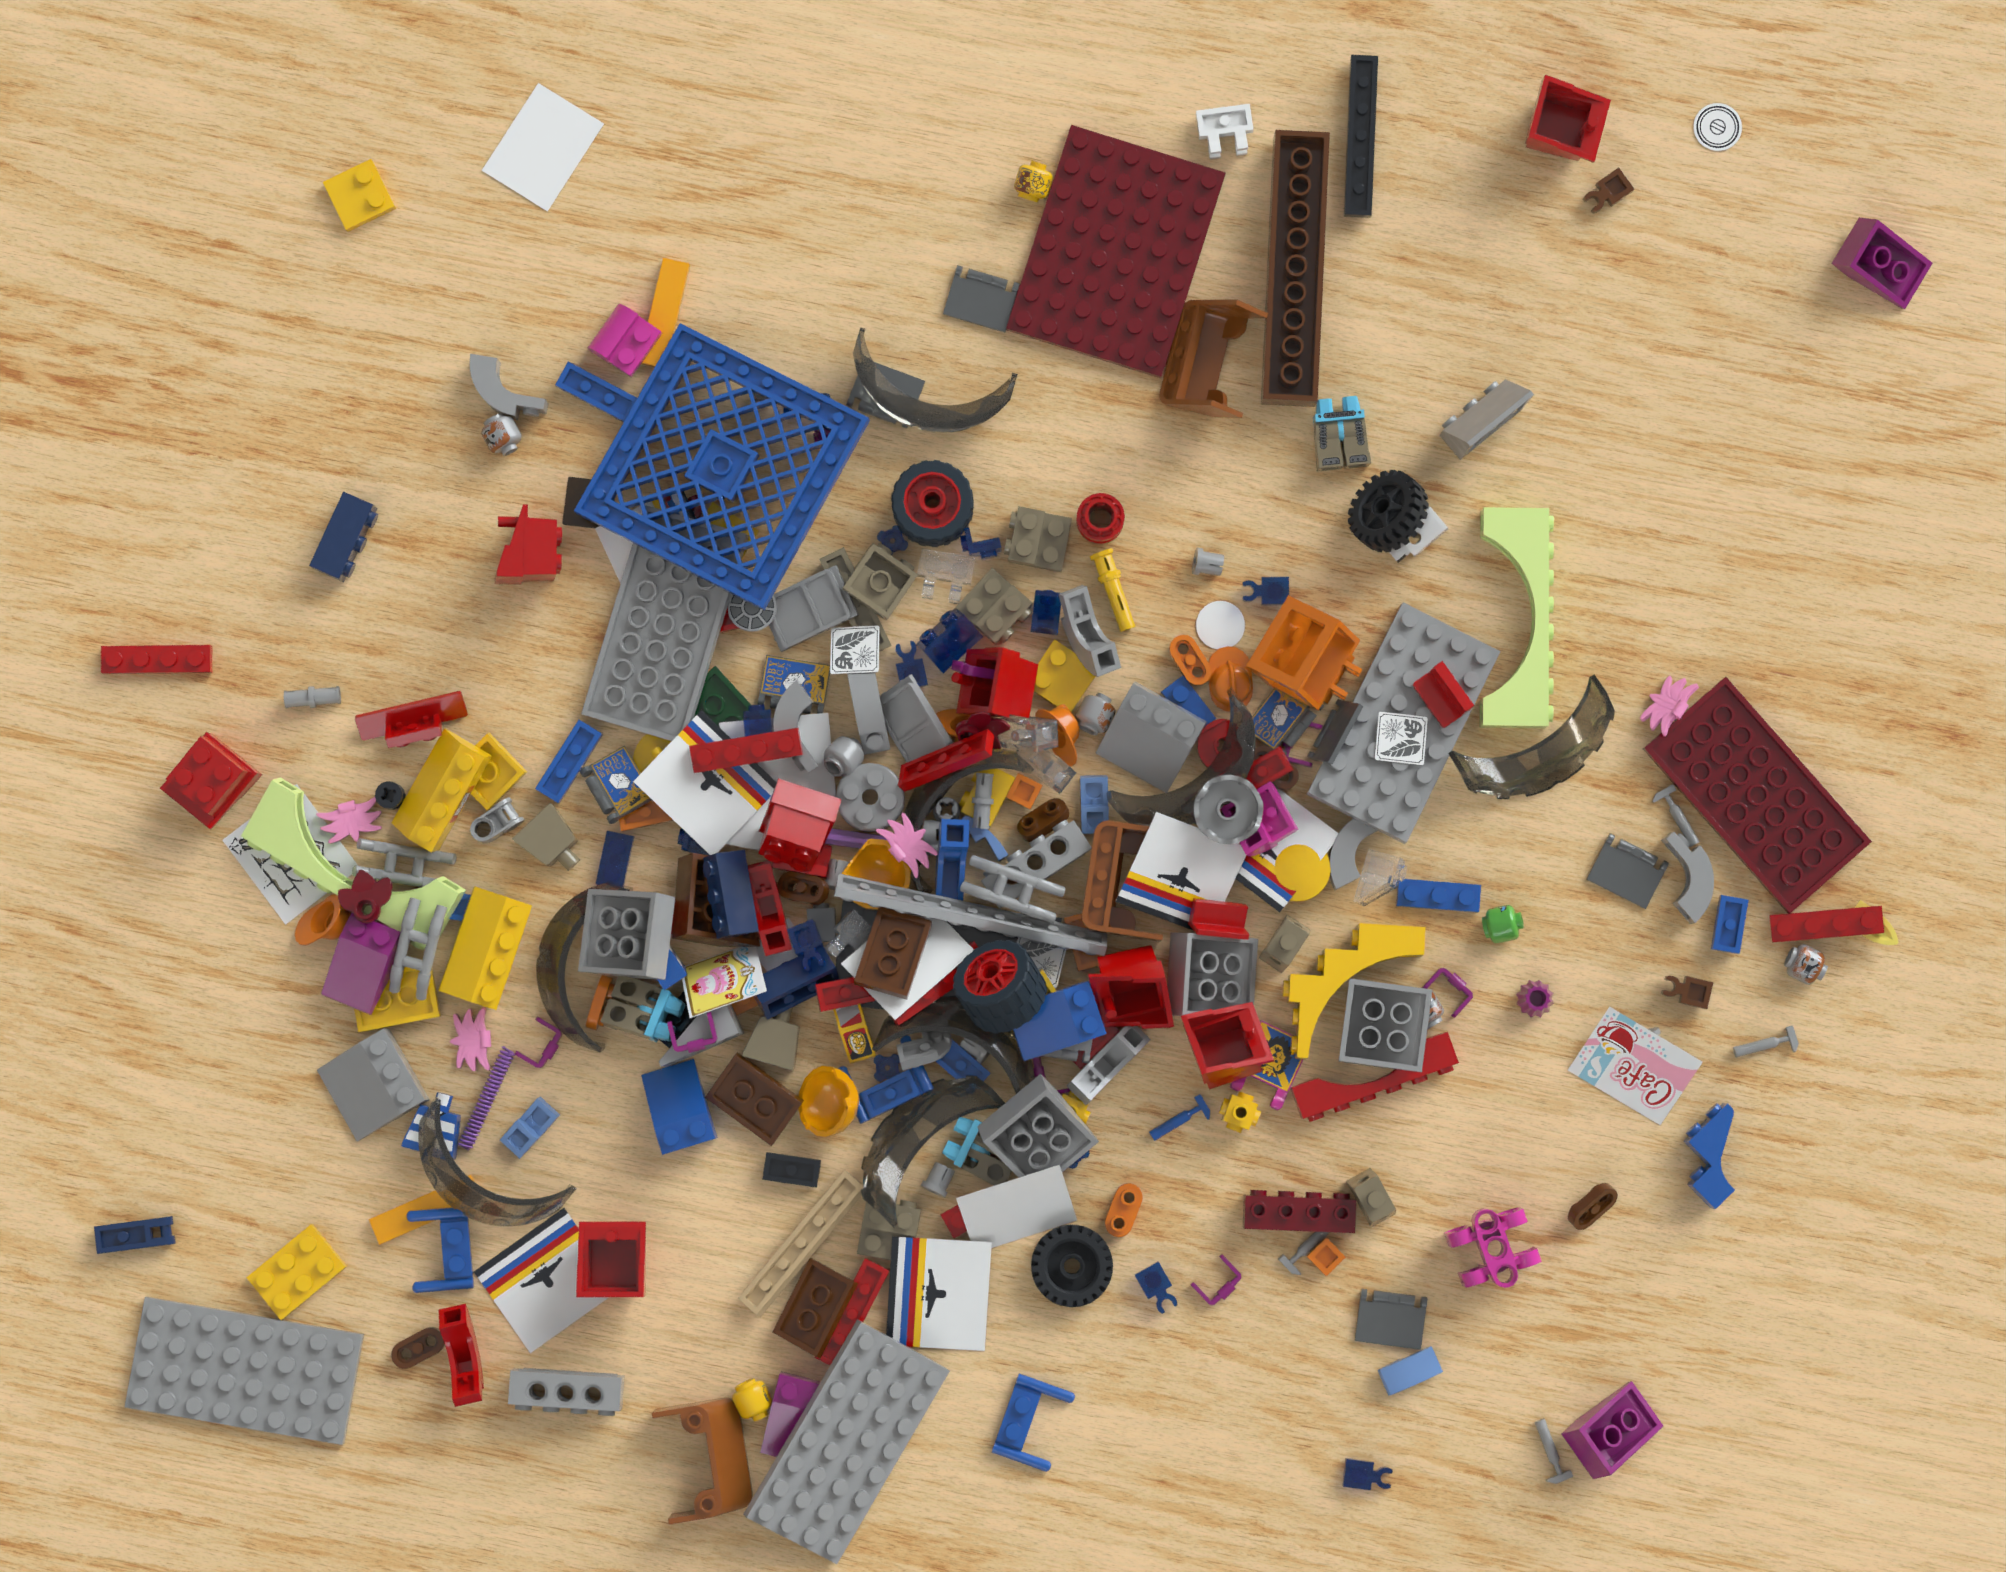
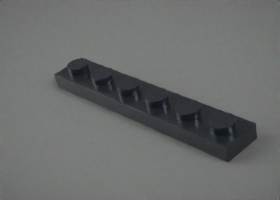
[1344,55,1378,218]

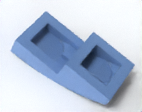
[1080,775,1109,834]
[962,816,1008,861]
[500,1097,560,1159]
[1377,1346,1443,1396]

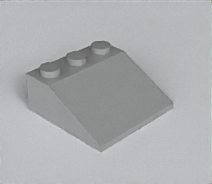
[1440,379,1534,460]
[1096,682,1207,793]
[578,889,675,980]
[1167,932,1258,1016]
[1339,978,1432,1072]
[659,1004,744,1067]
[317,1028,430,1142]
[977,1074,1099,1178]

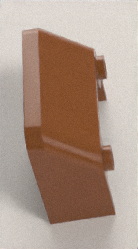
[1159,299,1268,418]
[1082,820,1163,942]
[652,1397,753,1524]

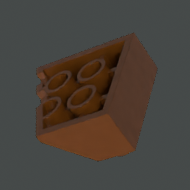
[672,853,760,947]

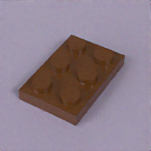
[854,907,932,1000]
[705,1052,804,1146]
[773,1258,858,1358]

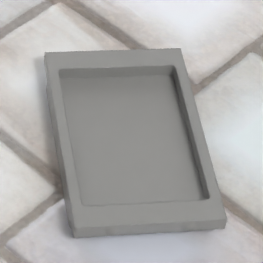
[769,565,859,652]
[880,674,953,762]

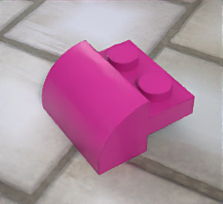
[587,303,662,378]
[1221,782,1299,856]

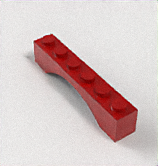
[1290,1032,1459,1122]

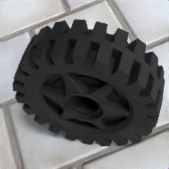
[1348,470,1429,553]
[1031,1224,1113,1307]

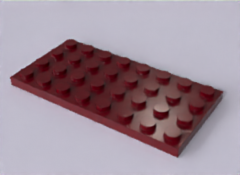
[1643,677,1872,914]

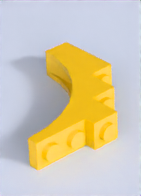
[1282,923,1426,1060]

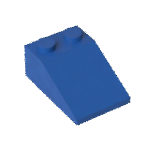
[1013,981,1107,1061]
[641,1059,718,1155]

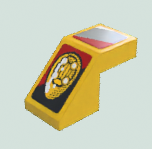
[833,1004,876,1064]

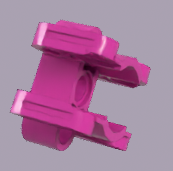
[1444,1207,1542,1288]

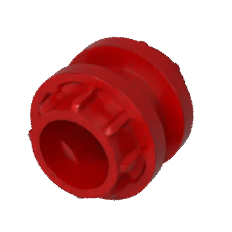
[1076,493,1125,544]

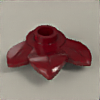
[955,712,1011,750]
[338,869,392,924]

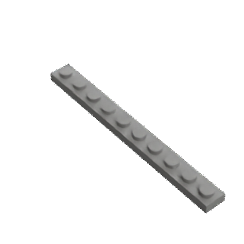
[834,873,1107,956]

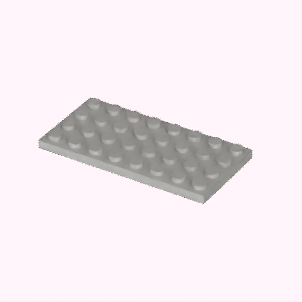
[581,506,749,741]
[1306,602,1500,844]
[125,1297,364,1445]
[744,1319,950,1564]

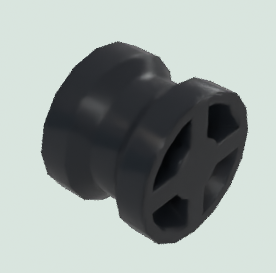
[375,781,406,810]

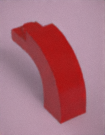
[439,1303,484,1407]

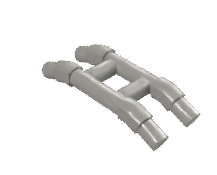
[352,838,457,887]
[960,855,1066,923]
[389,898,447,1000]

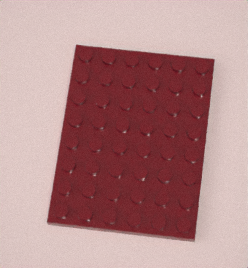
[1006,125,1226,378]

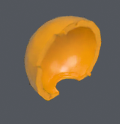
[841,839,911,910]
[799,1066,859,1137]

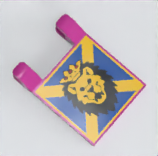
[1230,1020,1303,1110]

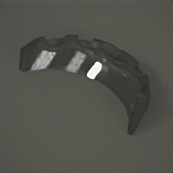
[853,327,1018,433]
[1448,674,1615,799]
[1106,687,1255,826]
[902,748,1035,894]
[536,882,633,1052]
[872,996,1035,1094]
[861,1075,1005,1227]
[418,1097,577,1226]

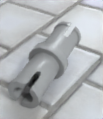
[284,686,341,708]
[972,773,994,829]

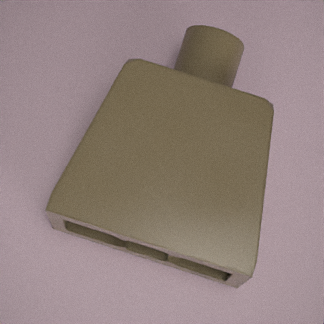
[512,803,580,871]
[1259,915,1310,973]
[742,1007,800,1071]
[1346,1168,1396,1227]

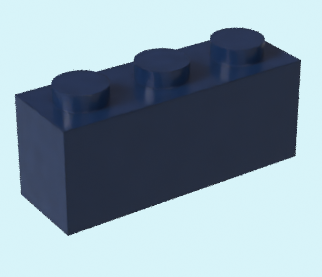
[309,491,378,582]
[703,850,759,939]
[754,945,839,1020]

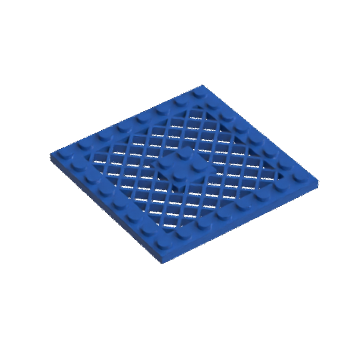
[574,323,870,611]

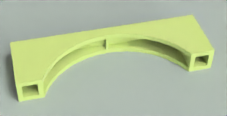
[1479,507,1554,728]
[241,778,466,950]

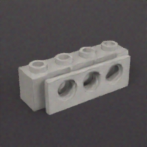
[981,820,1092,909]
[508,1368,625,1416]

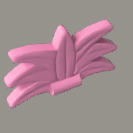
[1640,676,1699,737]
[316,797,382,843]
[876,813,938,878]
[450,1007,491,1071]

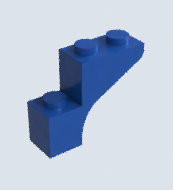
[935,819,969,901]
[1684,1103,1735,1209]

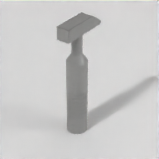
[1652,784,1700,847]
[1733,1025,1799,1058]
[1278,1232,1330,1275]
[1534,1418,1573,1484]

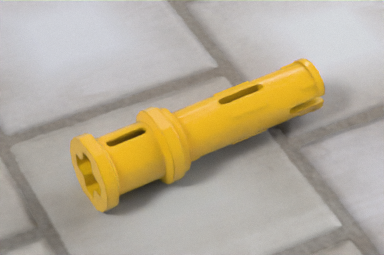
[1089,548,1136,632]

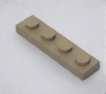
[819,547,892,652]

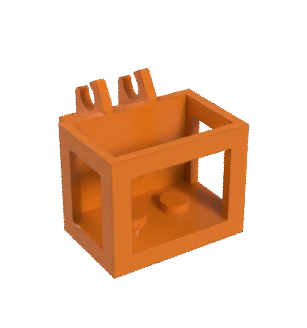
[1246,595,1362,710]

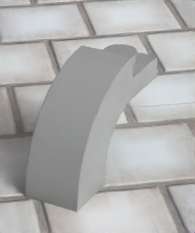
[470,354,548,420]
[1059,585,1121,677]
[847,672,891,755]
[773,680,818,773]
[1329,818,1377,891]
[1661,832,1714,924]
[1067,1026,1151,1105]

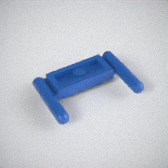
[838,1035,934,1124]
[406,1206,474,1293]
[992,1373,1075,1472]

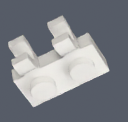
[1196,104,1253,159]

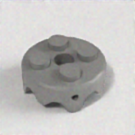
[836,763,905,832]
[1193,775,1263,844]

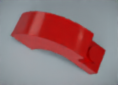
[748,860,792,956]

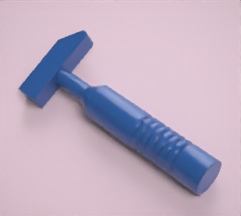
[1149,1094,1210,1141]

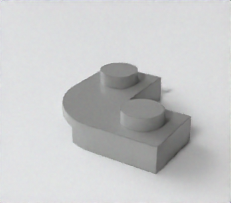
[896,1015,952,1070]

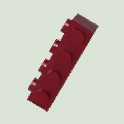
[1243,1190,1356,1233]

